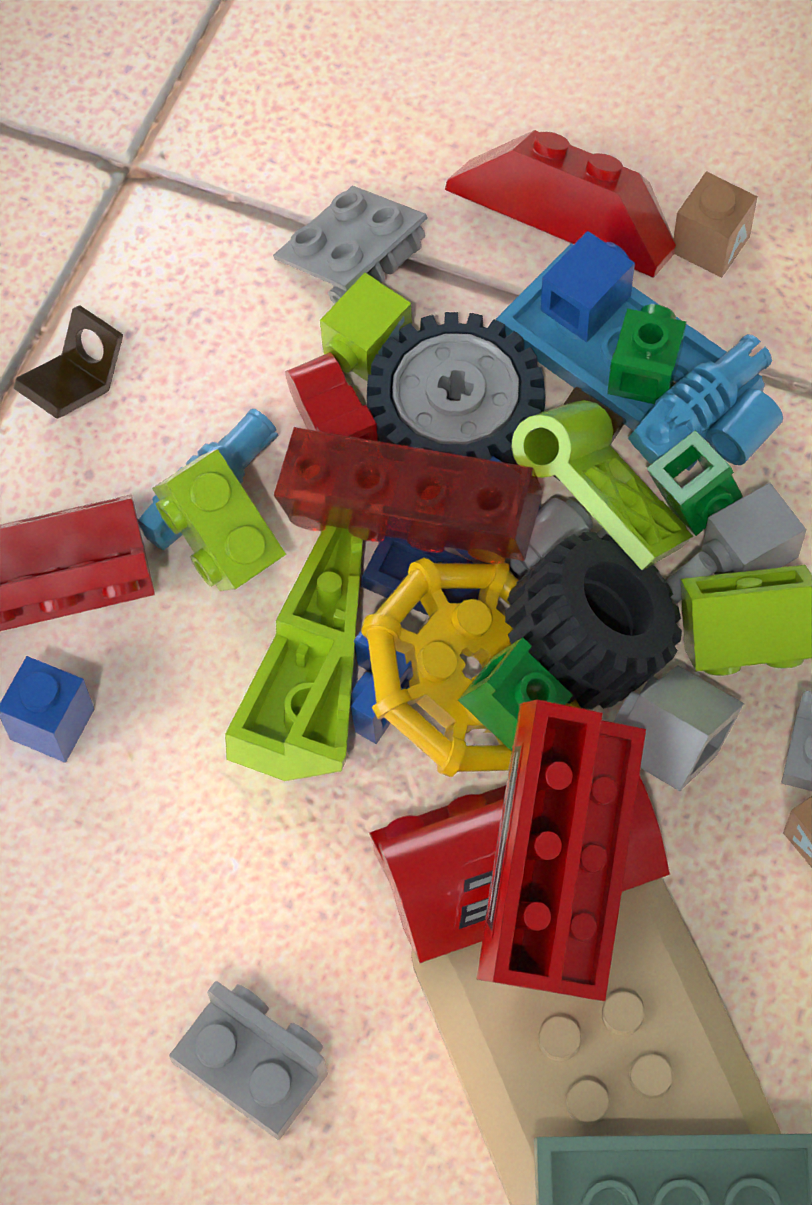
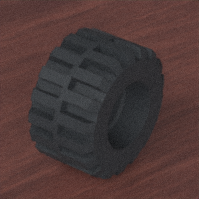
[505,532,682,710]

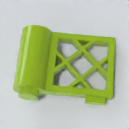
[511,400,694,570]

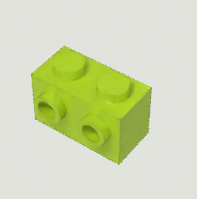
[152,449,287,591]
[680,565,812,676]

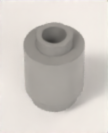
[501,498,593,580]

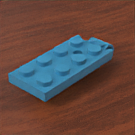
[496,243,783,471]

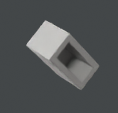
[614,665,745,791]

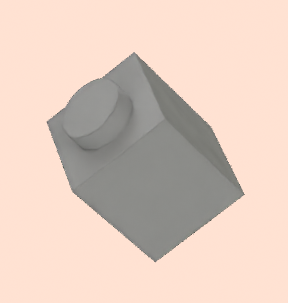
[702,483,807,575]

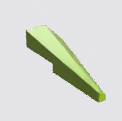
[225,480,367,781]

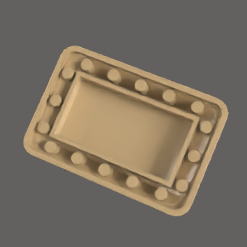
[411,878,781,1205]

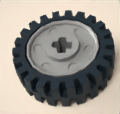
[367,312,545,491]

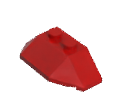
[445,130,676,278]

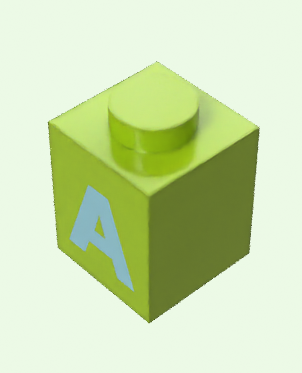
[320,272,412,381]

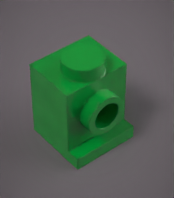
[607,304,686,405]
[646,430,743,536]
[458,637,573,751]

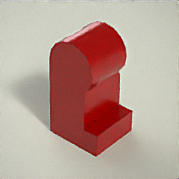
[285,352,378,474]

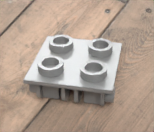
[273,185,428,304]

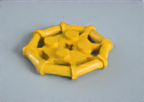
[361,558,582,777]

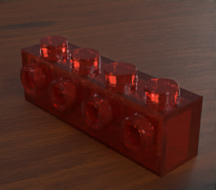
[273,427,543,564]

